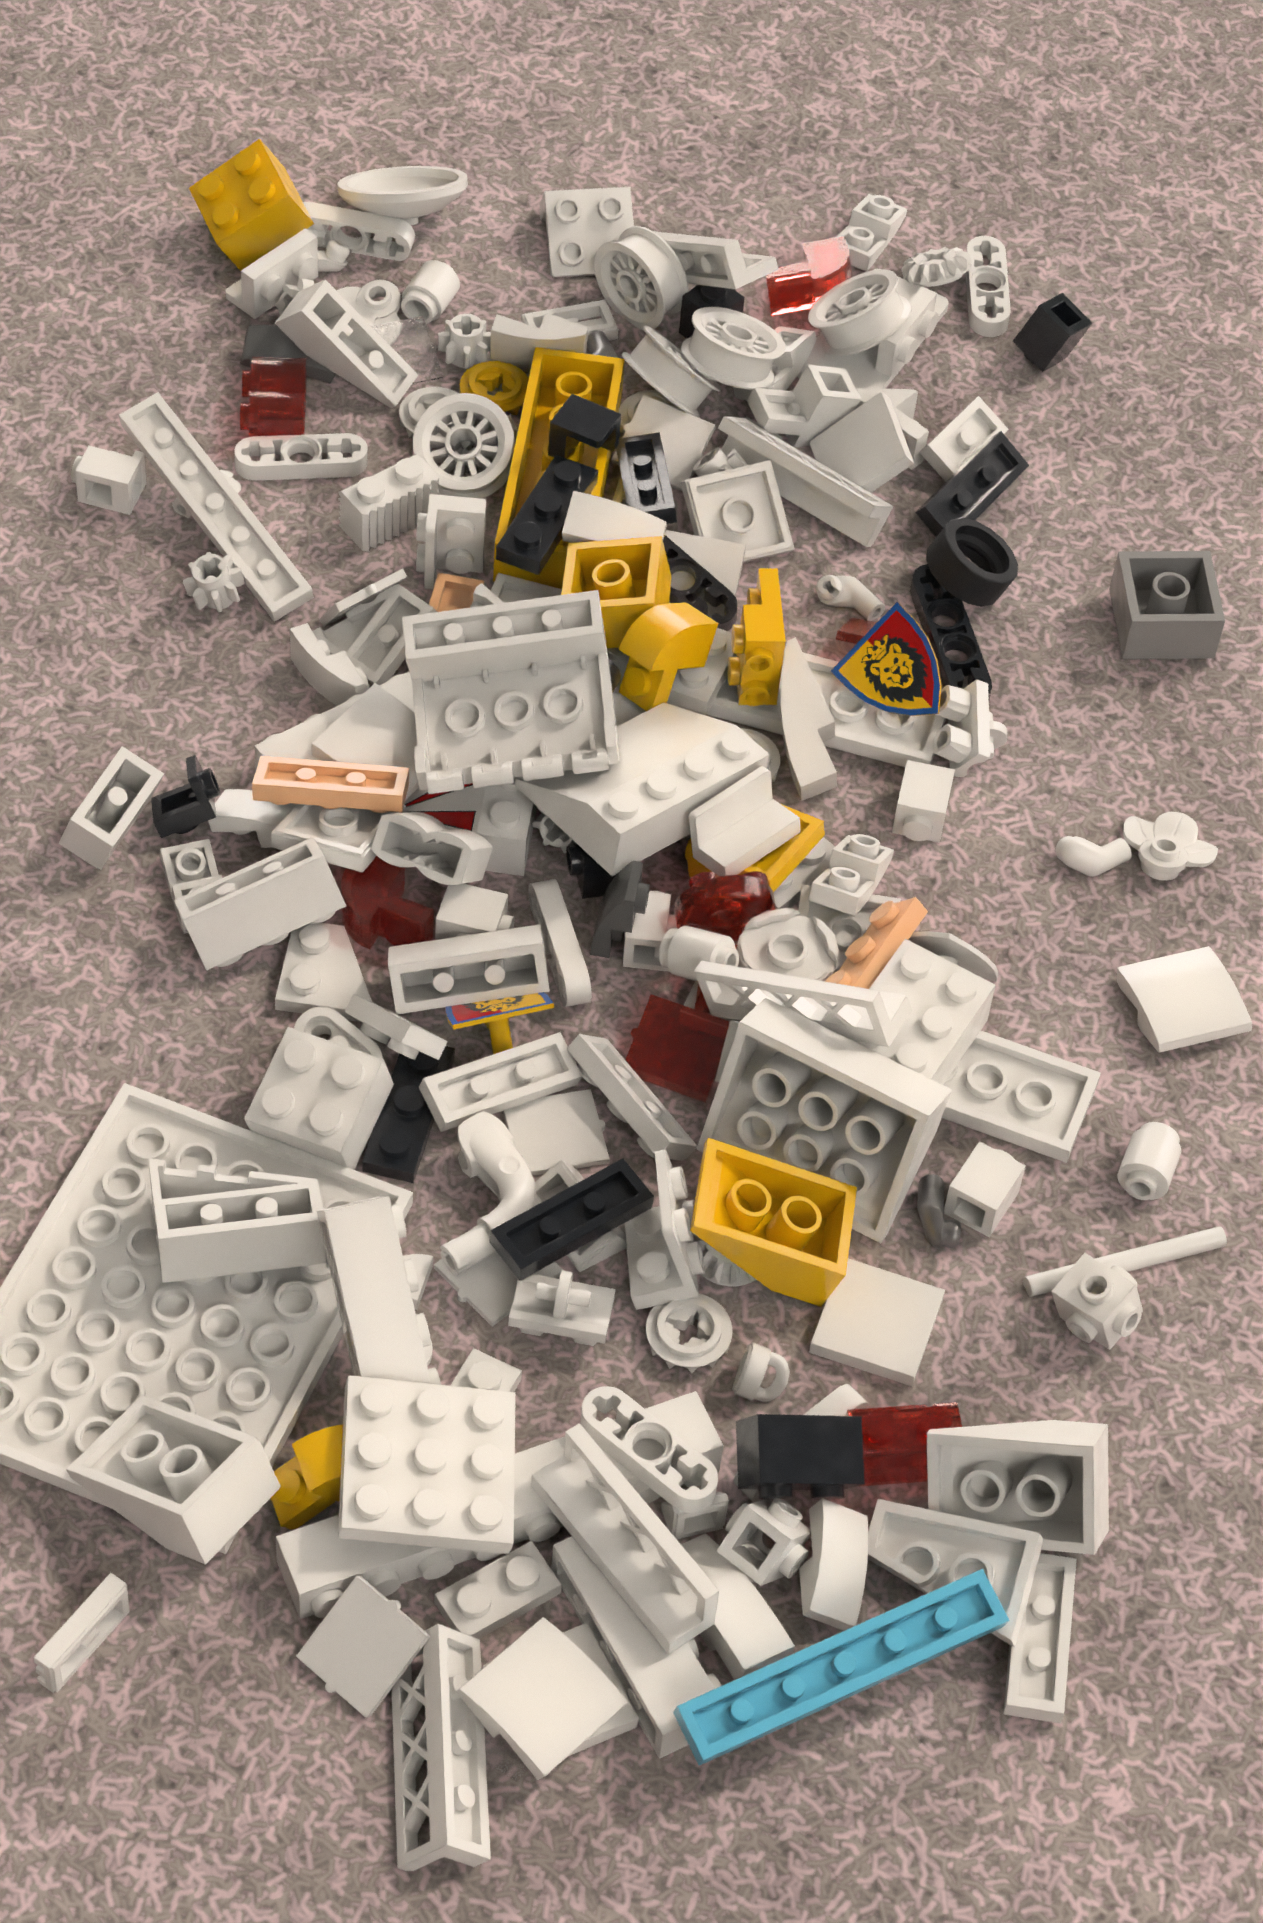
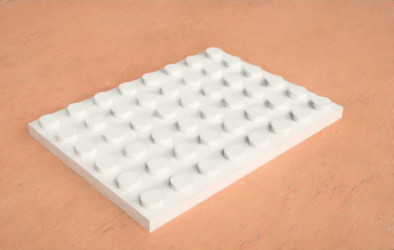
[0,1083,413,1554]

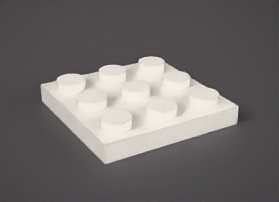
[338,1375,515,1554]

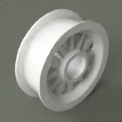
[594,226,688,330]
[808,269,912,356]
[681,307,786,390]
[622,325,721,417]
[413,393,515,499]

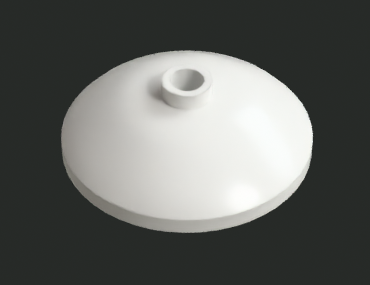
[338,166,468,225]

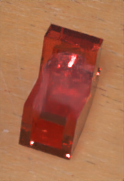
[765,236,852,316]
[341,856,434,950]

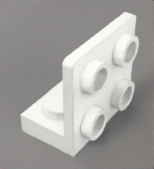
[539,187,634,278]
[625,1149,705,1310]

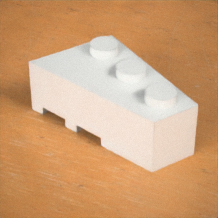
[148,1158,327,1283]

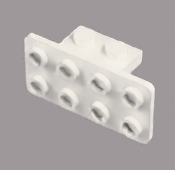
[797,269,949,389]

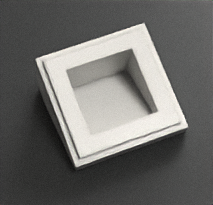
[661,1492,729,1539]

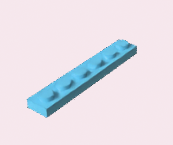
[673,1569,1010,1766]

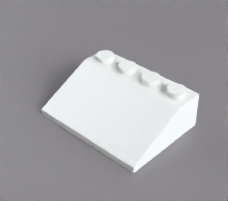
[515,702,770,876]
[697,997,952,1243]

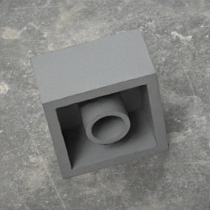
[1109,551,1225,659]

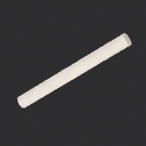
[1023,1226,1227,1297]

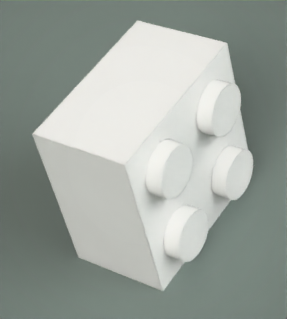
[244,1027,394,1170]

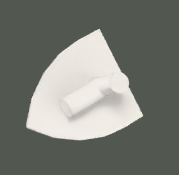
[909,931,998,982]

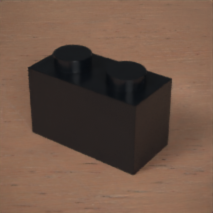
[736,1414,865,1500]

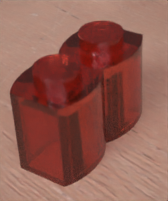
[240,357,307,437]

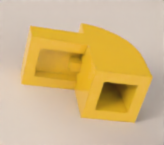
[618,603,719,711]
[271,1424,343,1530]

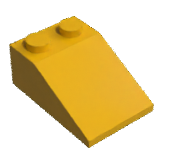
[690,1138,857,1307]

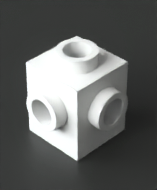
[1051,1253,1143,1350]
[717,1498,811,1586]

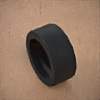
[926,518,1018,607]

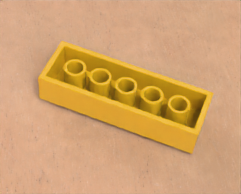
[493,347,625,589]

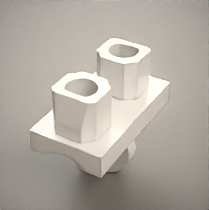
[933,679,1007,777]
[508,1270,616,1346]

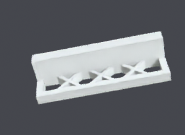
[653,231,779,289]
[718,416,893,547]
[694,961,912,1047]
[531,1423,719,1654]
[392,1624,491,1871]

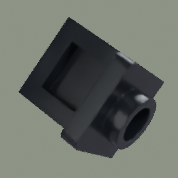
[151,755,221,838]

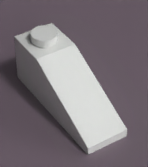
[275,279,418,408]

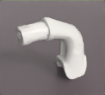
[440,1111,536,1276]

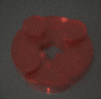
[674,871,776,941]

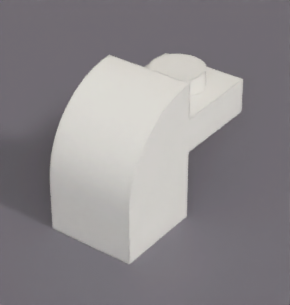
[747,365,861,448]

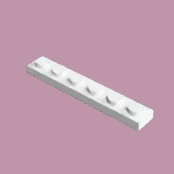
[119,392,314,622]

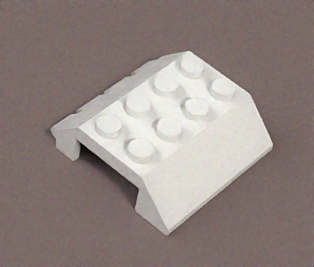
[402,590,619,794]

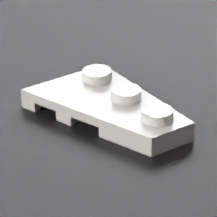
[868,1499,1043,1647]

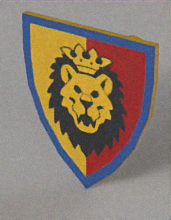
[831,602,941,716]
[445,992,554,1054]

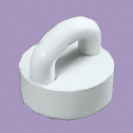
[732,1343,790,1402]

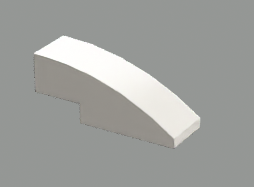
[780,637,837,801]
[681,1533,795,1680]

